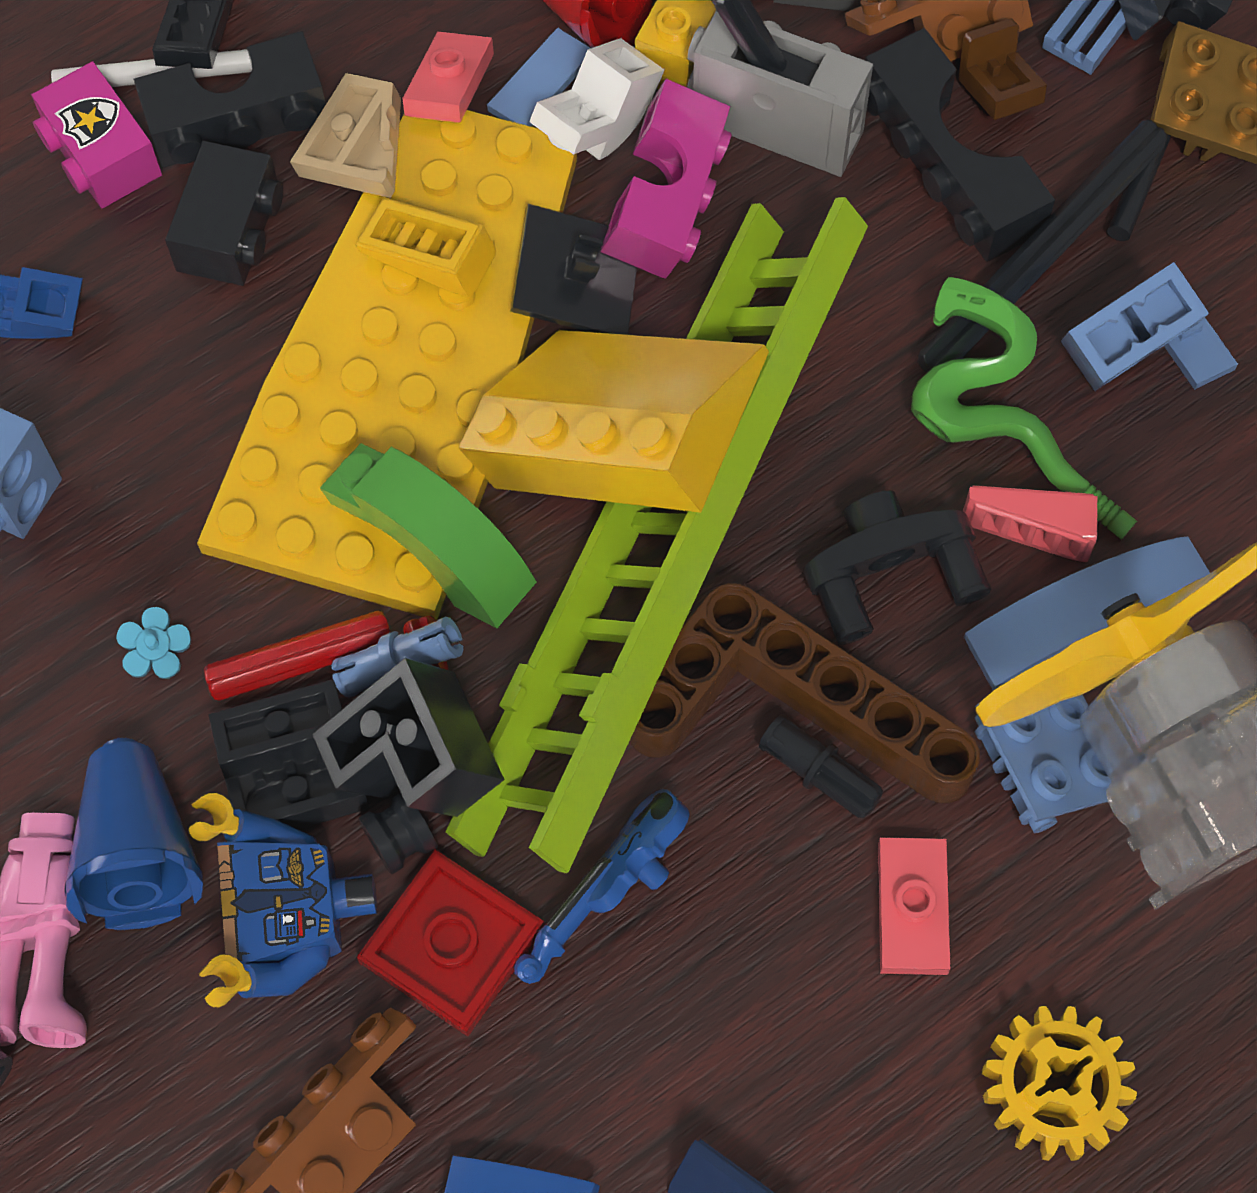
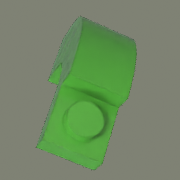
[320,443,537,628]

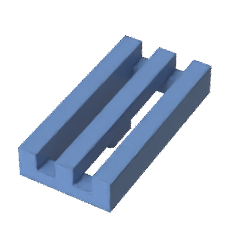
[1042,0,1127,75]

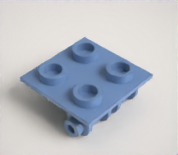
[975,695,1135,833]

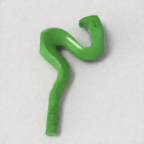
[911,277,1137,540]

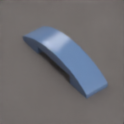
[964,536,1210,691]

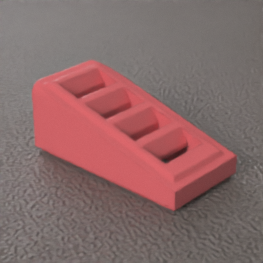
[963,486,1098,563]

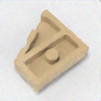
[290,73,401,198]

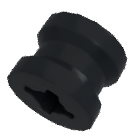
[358,793,438,875]

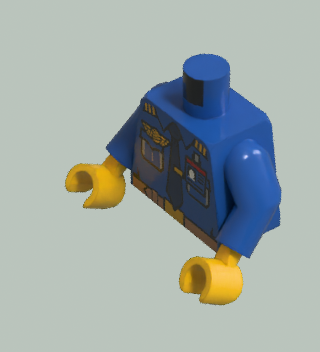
[189,793,377,1008]

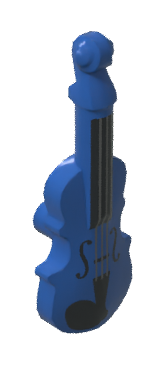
[514,789,690,984]

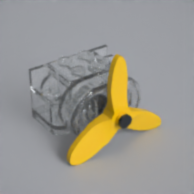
[975,542,1257,910]

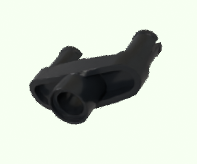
[803,490,992,645]

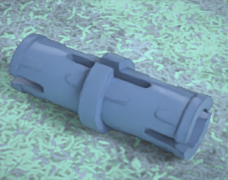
[332,617,464,698]

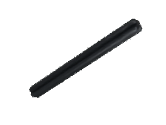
[917,120,1167,372]

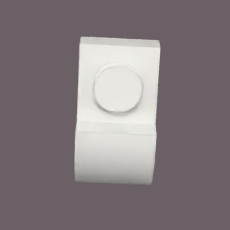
[529,38,664,160]

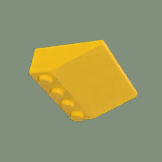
[459,330,769,513]

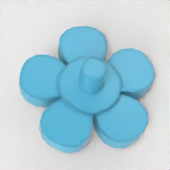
[116,607,191,679]

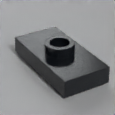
[152,0,234,69]

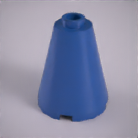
[64,738,203,930]

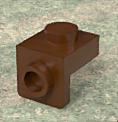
[959,18,1047,120]

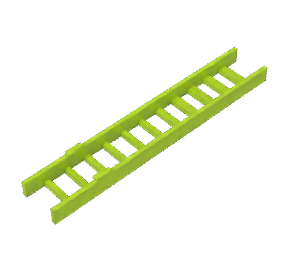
[446,197,868,873]

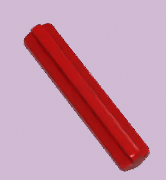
[204,611,391,701]

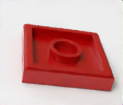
[356,850,545,1037]

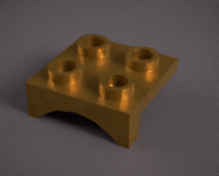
[1151,21,1257,164]

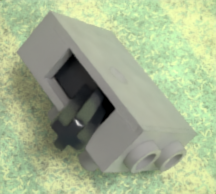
[687,0,873,177]

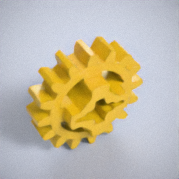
[982,1006,1137,1161]

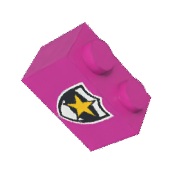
[31,61,162,209]

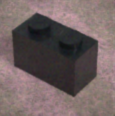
[165,141,283,286]

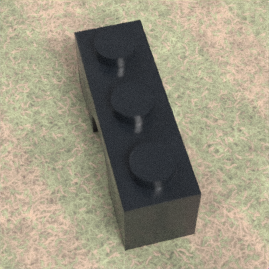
[133,31,326,168]

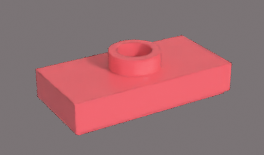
[402,31,494,123]
[878,838,950,975]

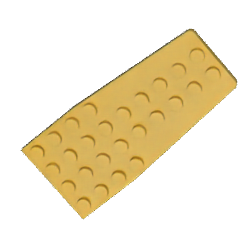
[197,110,577,620]

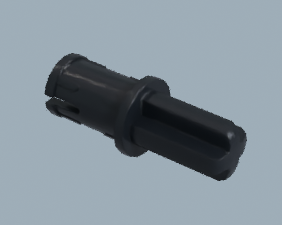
[758,714,883,818]

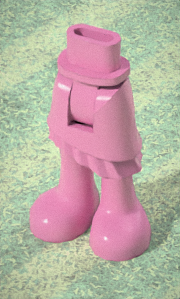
[0,813,87,1048]

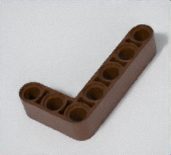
[630,583,980,803]

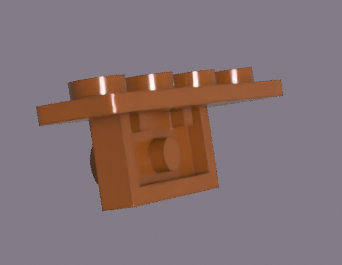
[845,0,1033,61]
[205,1008,416,1193]

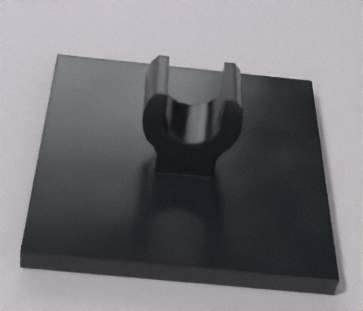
[510,204,637,335]

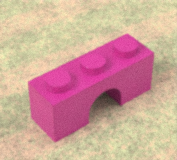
[600,79,731,279]

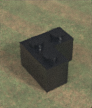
[313,658,505,817]

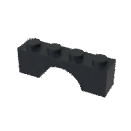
[865,28,1055,262]

